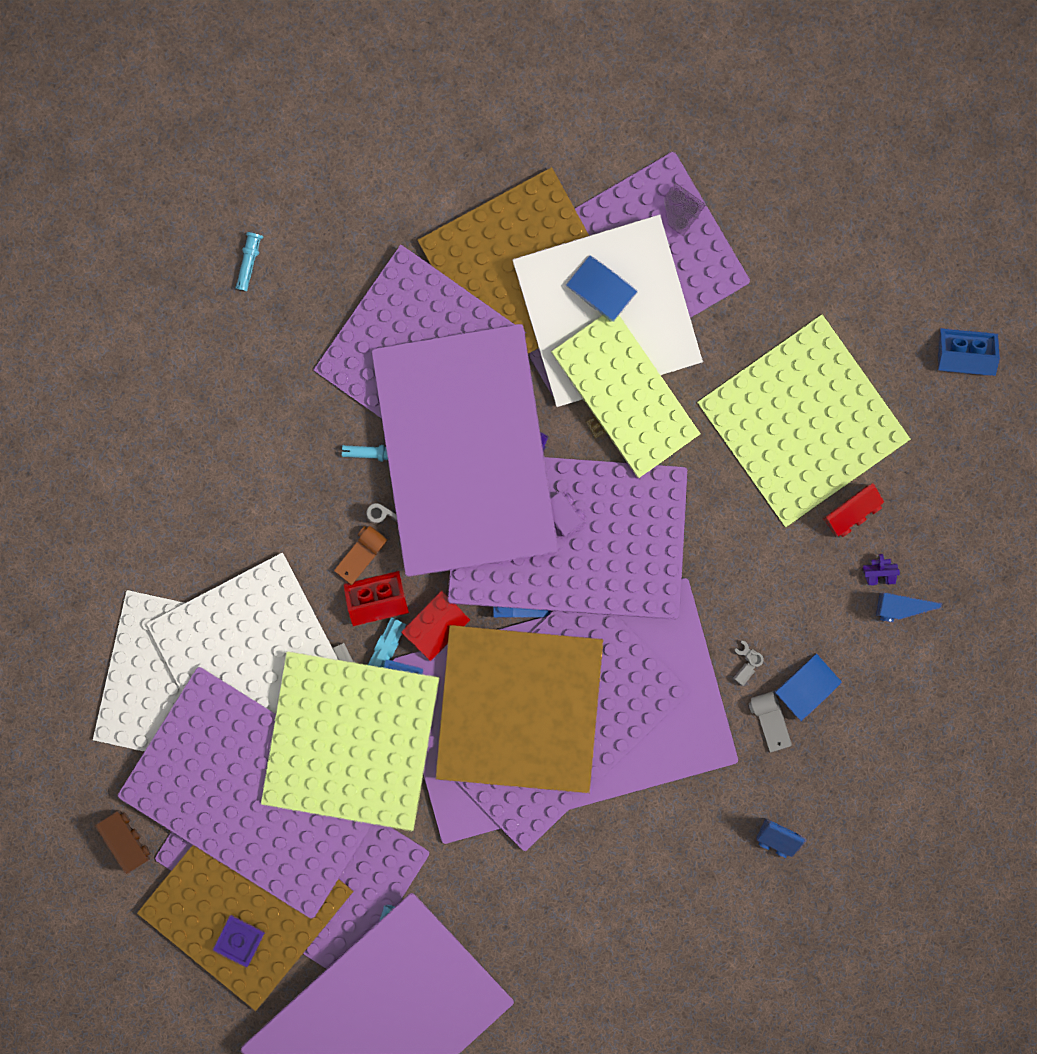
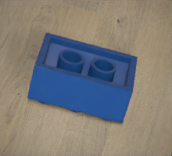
[938,328,1000,376]

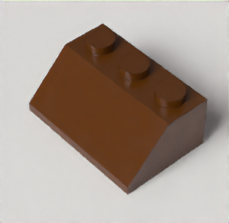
[95,810,151,874]

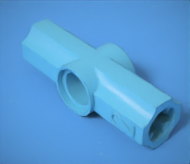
[368,617,406,668]

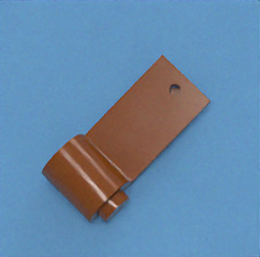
[334,526,388,585]

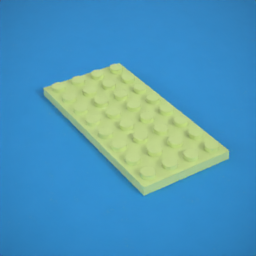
[551,315,700,478]

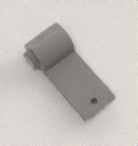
[366,504,398,524]
[749,691,792,752]

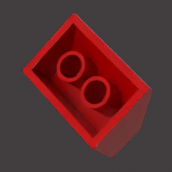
[823,483,884,538]
[343,571,409,626]
[401,591,471,662]

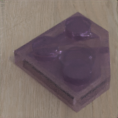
[664,182,706,237]

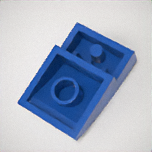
[566,255,638,322]
[774,653,842,721]

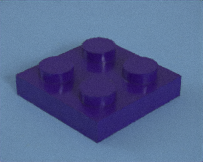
[213,915,265,967]

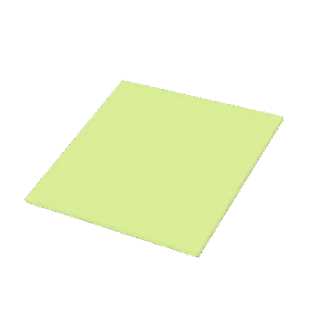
[697,315,910,527]
[261,651,439,831]

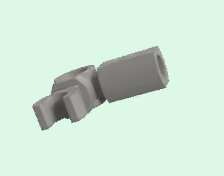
[733,641,763,686]

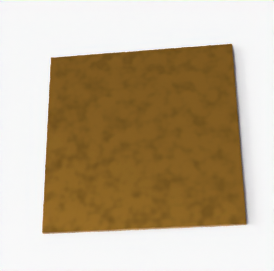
[418,167,589,354]
[436,625,603,793]
[137,845,354,1011]

